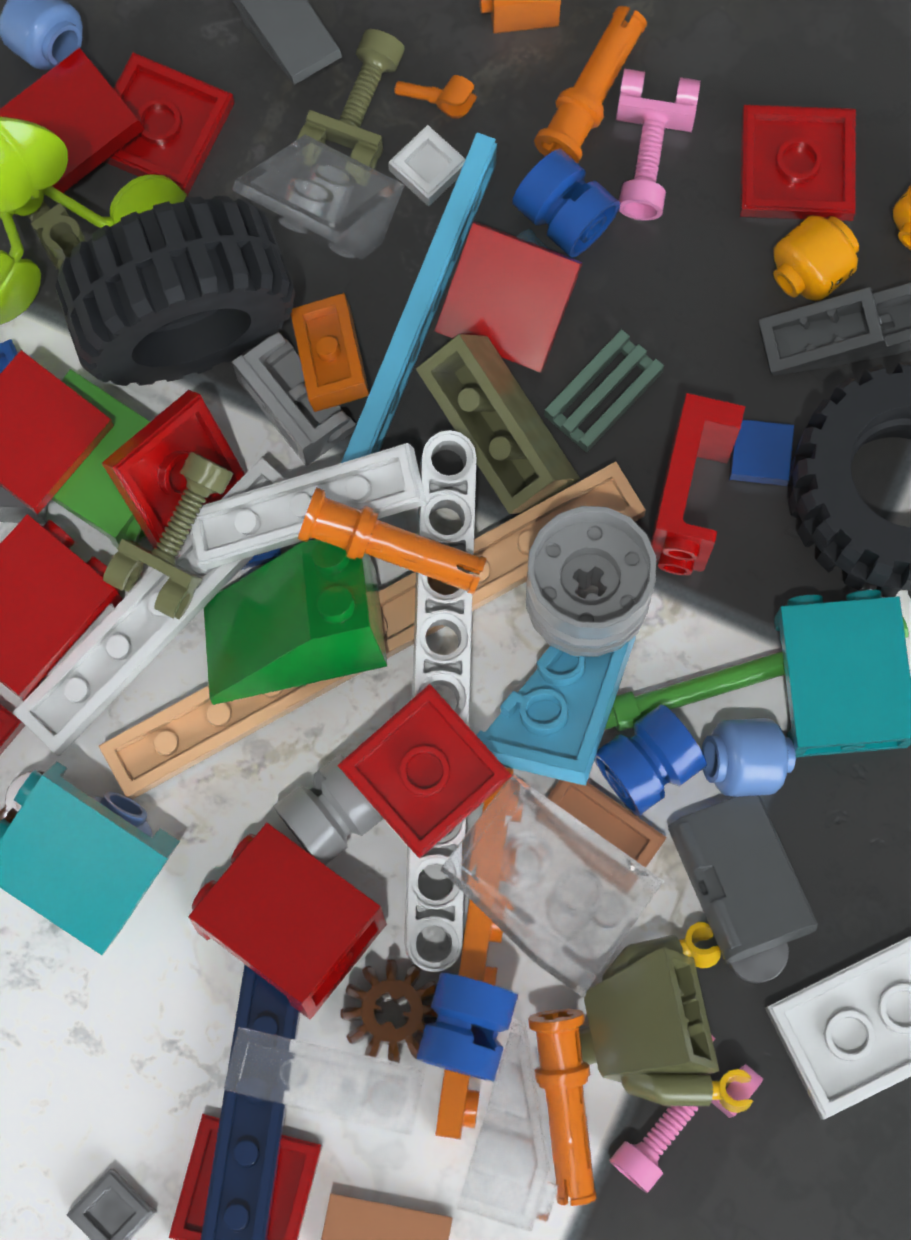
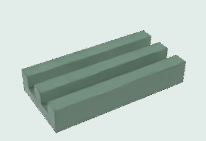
[544,329,664,453]

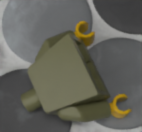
[579,922,753,1113]

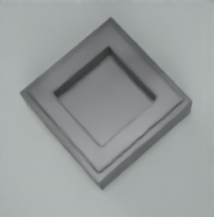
[66,1168,157,1240]

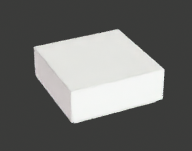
[388,125,466,206]

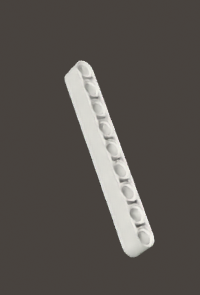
[404,430,476,972]

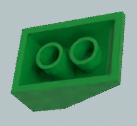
[204,539,387,705]

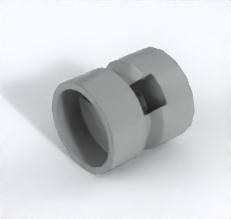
[273,754,384,865]

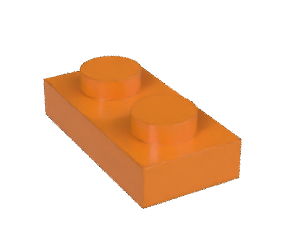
[291,293,369,412]

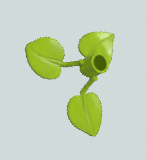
[0,117,187,325]

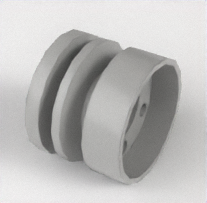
[526,506,656,657]

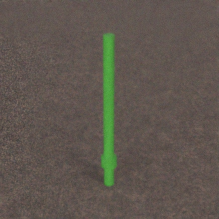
[605,617,909,732]

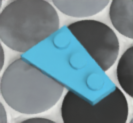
[476,635,636,786]

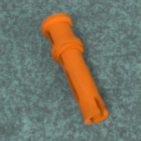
[534,6,647,163]
[297,487,487,595]
[528,1009,597,1206]

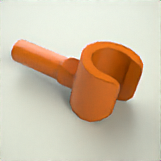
[395,75,477,119]

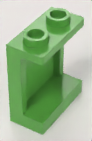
[51,369,150,548]

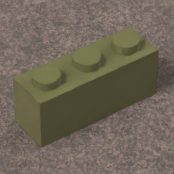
[416,334,580,514]

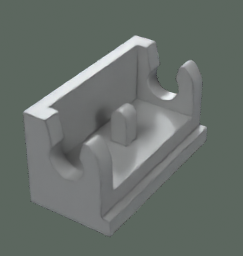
[232,333,356,467]

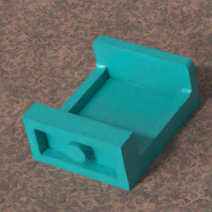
[774,590,911,757]
[0,761,180,956]

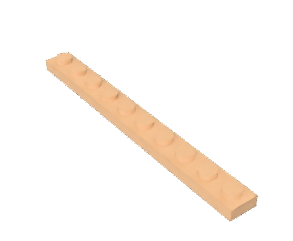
[99,462,646,800]

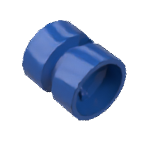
[512,149,621,258]
[594,704,707,817]
[416,972,518,1082]

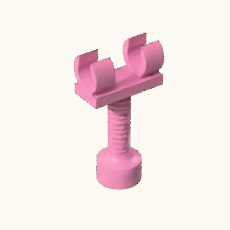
[616,69,701,221]
[609,1035,764,1193]

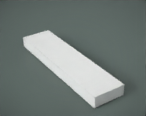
[190,443,427,570]

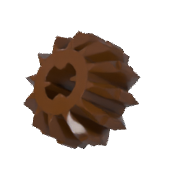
[340,959,438,1066]

